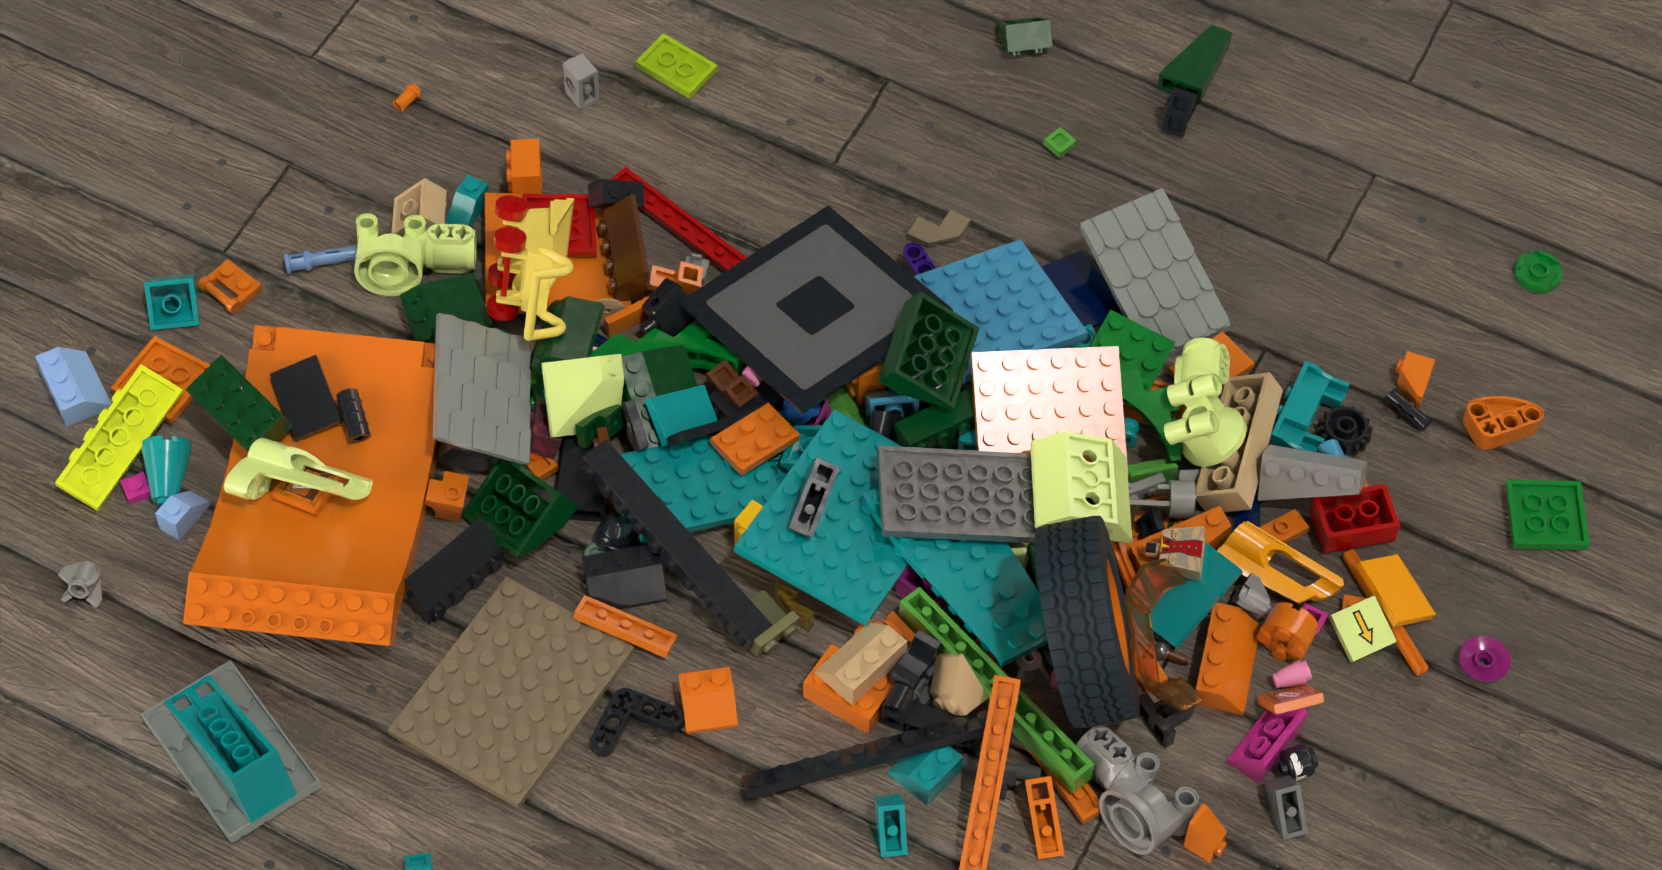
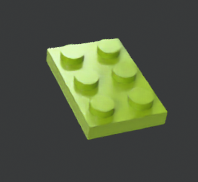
[635,33,718,99]

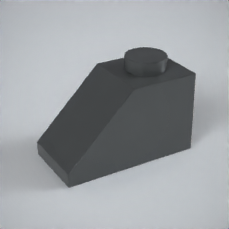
[1264,775,1308,840]

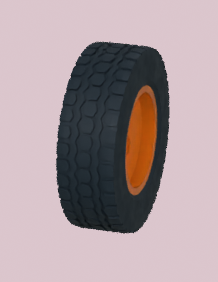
[1035,516,1140,728]

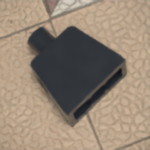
[639,278,696,336]

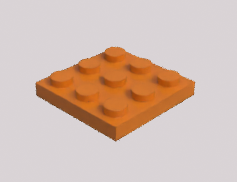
[110,336,210,425]

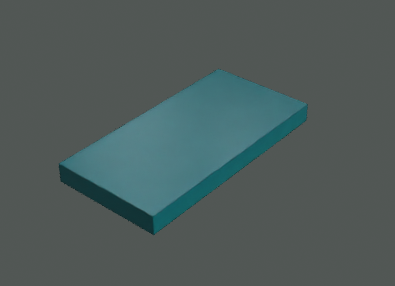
[1139,542,1243,649]

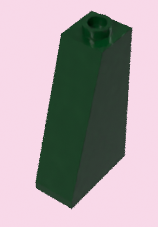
[1157,25,1233,104]

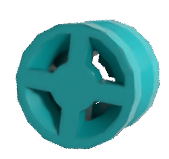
[1124,418,1139,448]

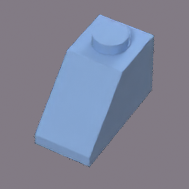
[155,491,211,541]

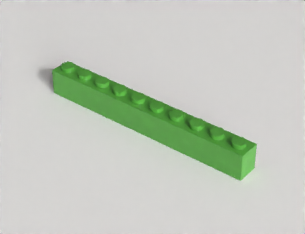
[899,587,1095,794]

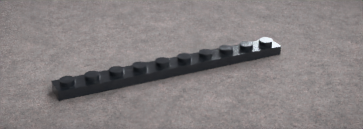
[742,710,988,800]

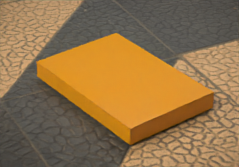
[1356,554,1436,627]

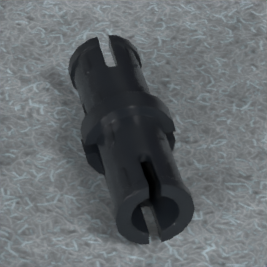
[1385,388,1432,432]

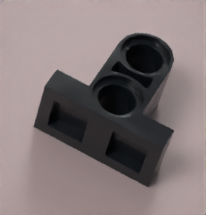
[1161,87,1199,138]
[889,630,941,691]
[1139,688,1196,748]

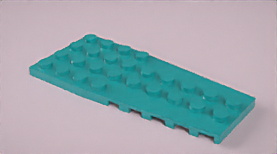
[860,486,1048,667]

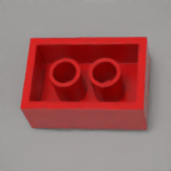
[1309,484,1400,553]

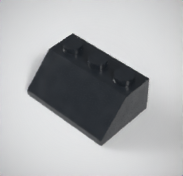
[582,544,667,610]

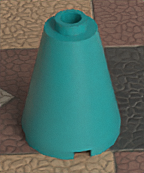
[141,435,192,507]

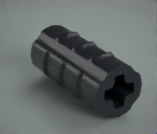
[336,388,371,443]

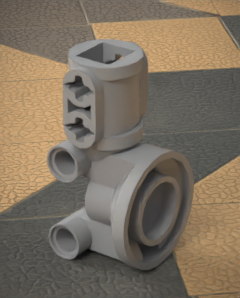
[1076,725,1199,855]

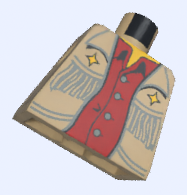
[1145,526,1206,581]

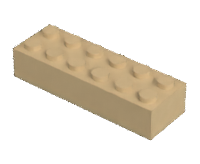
[1196,372,1283,512]

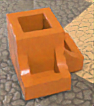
[424,471,469,522]

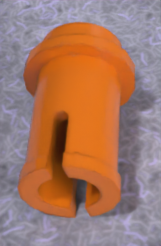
[393,83,422,112]

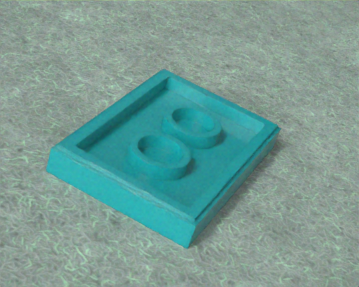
[645,385,718,447]

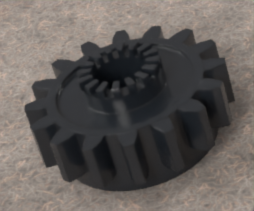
[1317,405,1373,457]

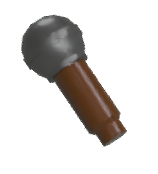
[1152,642,1191,665]

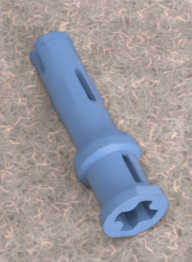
[284,245,357,274]

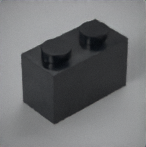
[588,179,644,209]

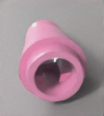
[1272,660,1312,689]

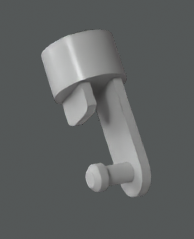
[1128,480,1196,519]

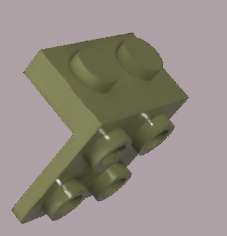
[750,590,800,658]

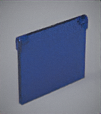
[1041,250,1123,328]

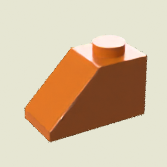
[1395,351,1435,409]
[1183,803,1228,863]

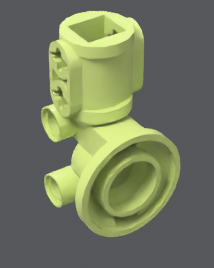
[354,213,477,296]
[1164,338,1247,467]

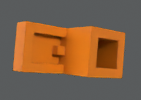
[647,261,704,296]

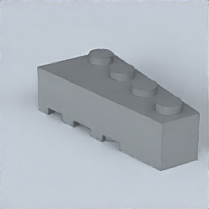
[1258,445,1368,501]

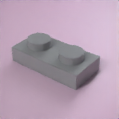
[1129,473,1166,500]

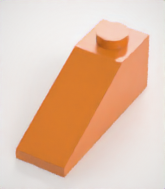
[1025,775,1065,860]

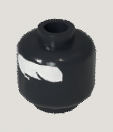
[1277,744,1318,781]

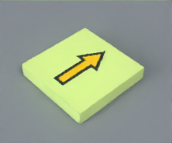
[1328,595,1397,663]

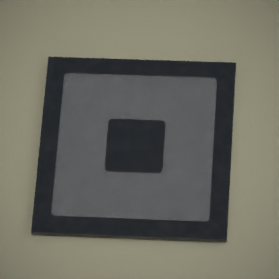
[679,205,953,414]

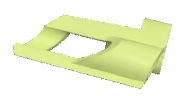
[224,438,373,500]

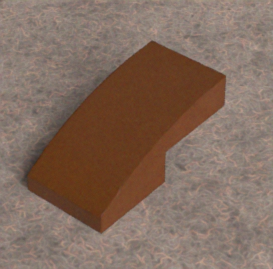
[705,360,758,408]

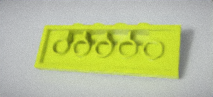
[55,364,183,511]

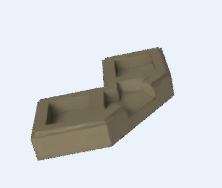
[907,210,971,248]

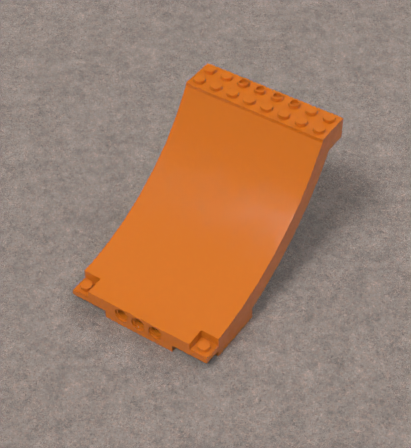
[183,325,438,646]

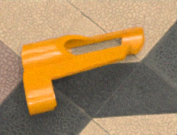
[1216,521,1344,604]

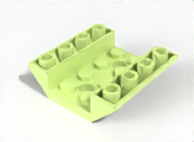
[1030,431,1132,544]

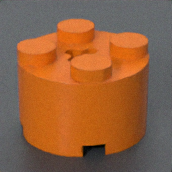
[1257,602,1318,661]

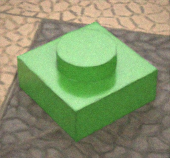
[1043,127,1077,158]

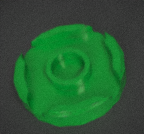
[1514,251,1563,293]

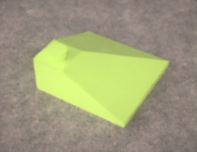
[541,354,624,438]

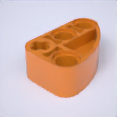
[1462,396,1544,450]

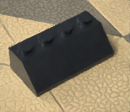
[404,518,504,624]

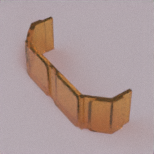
[1124,558,1203,711]

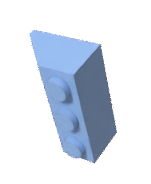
[35,347,112,427]

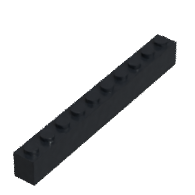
[581,439,772,652]

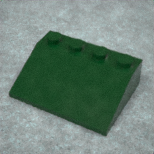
[400,273,495,344]
[878,291,980,410]
[622,345,713,448]
[461,459,578,558]

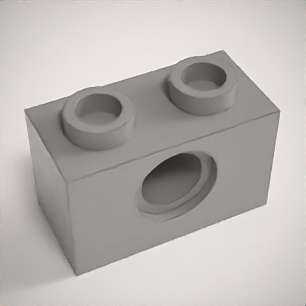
[563,53,600,110]

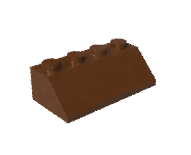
[599,195,649,301]

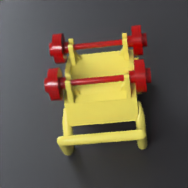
[486,195,574,341]

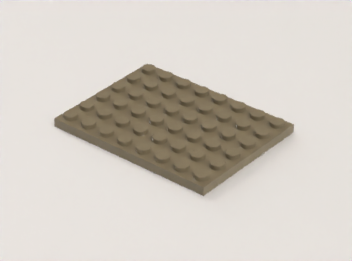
[388,576,635,809]

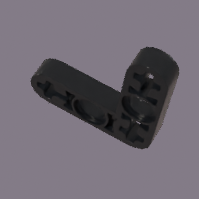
[591,688,684,757]

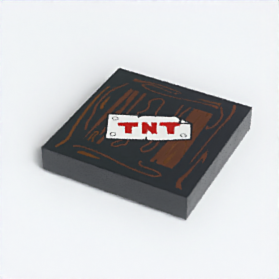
[622,400,649,452]

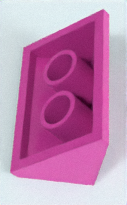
[1226,708,1307,784]

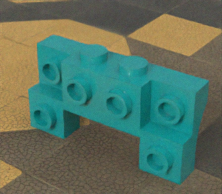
[1269,361,1350,452]

